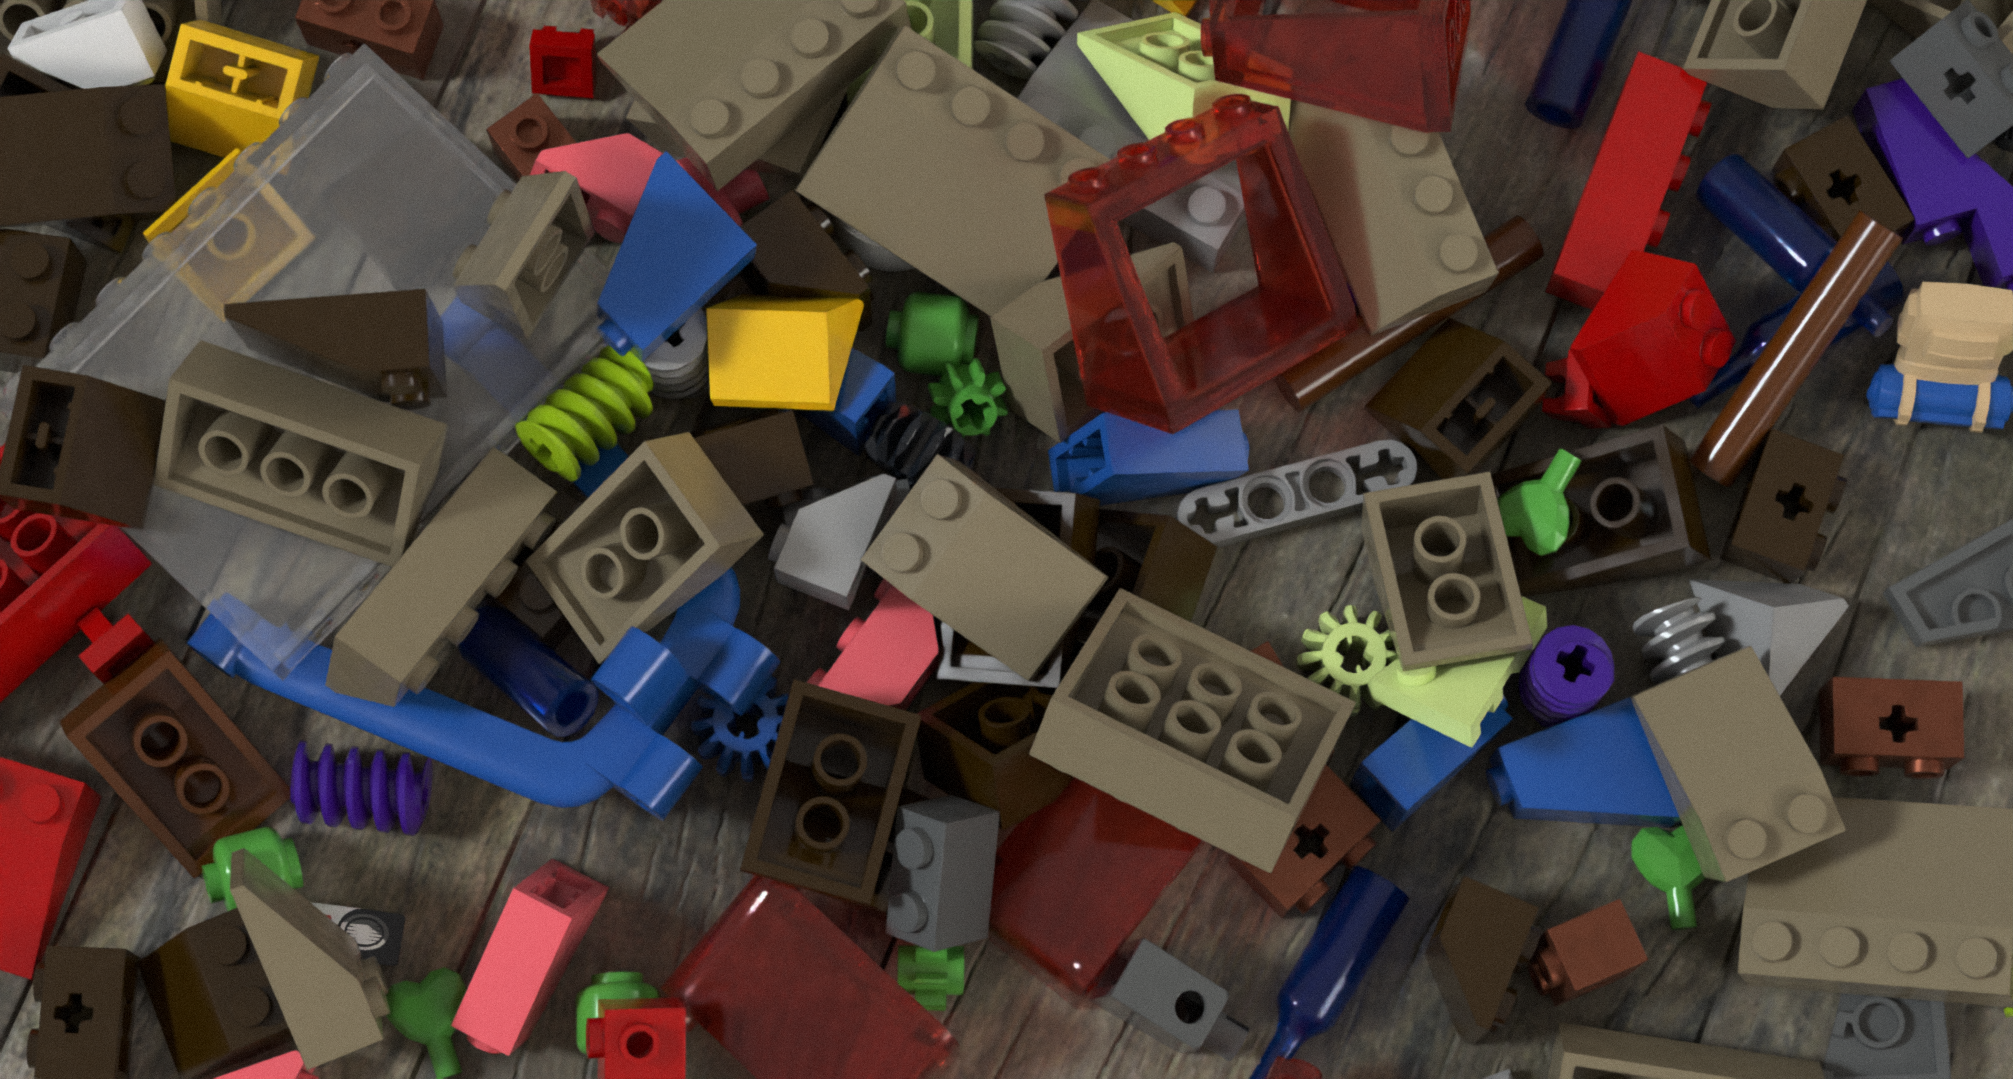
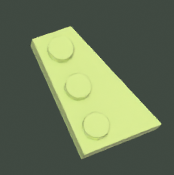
[1370,596,1547,748]

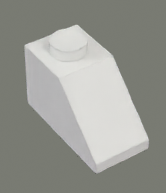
[7,0,167,89]

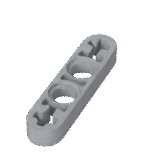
[1176,439,1417,548]

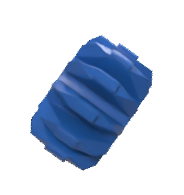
[691,676,789,782]

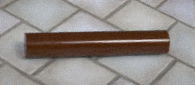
[1689,210,1903,488]
[1272,215,1544,412]

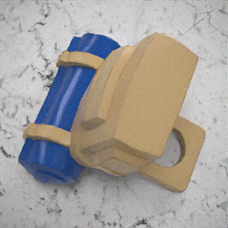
[1866,282,2013,433]

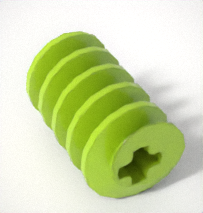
[515,344,654,482]

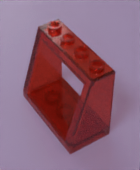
[1201,0,1472,133]
[1044,94,1359,435]

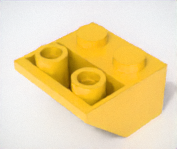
[165,19,320,176]

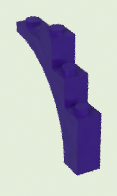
[1852,78,2013,292]

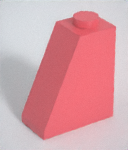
[451,858,609,1056]

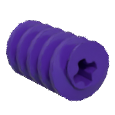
[1517,625,1614,728]
[290,740,433,836]

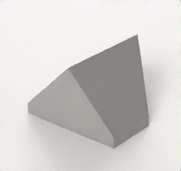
[1689,579,1849,696]

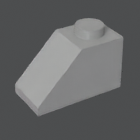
[768,474,897,610]

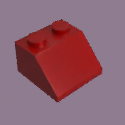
[1569,249,1736,426]

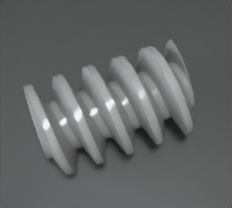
[973,0,1088,80]
[643,308,710,400]
[1632,597,1725,684]

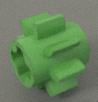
[928,358,1008,438]
[897,945,964,1011]

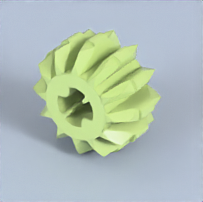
[1296,605,1398,716]

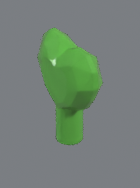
[1497,448,1582,556]
[1631,825,1705,930]
[386,967,467,1079]

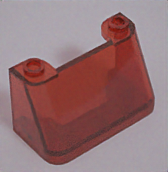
[987,778,1206,1010]
[660,875,960,1079]

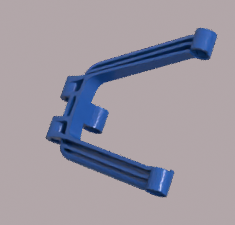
[186,296,781,821]

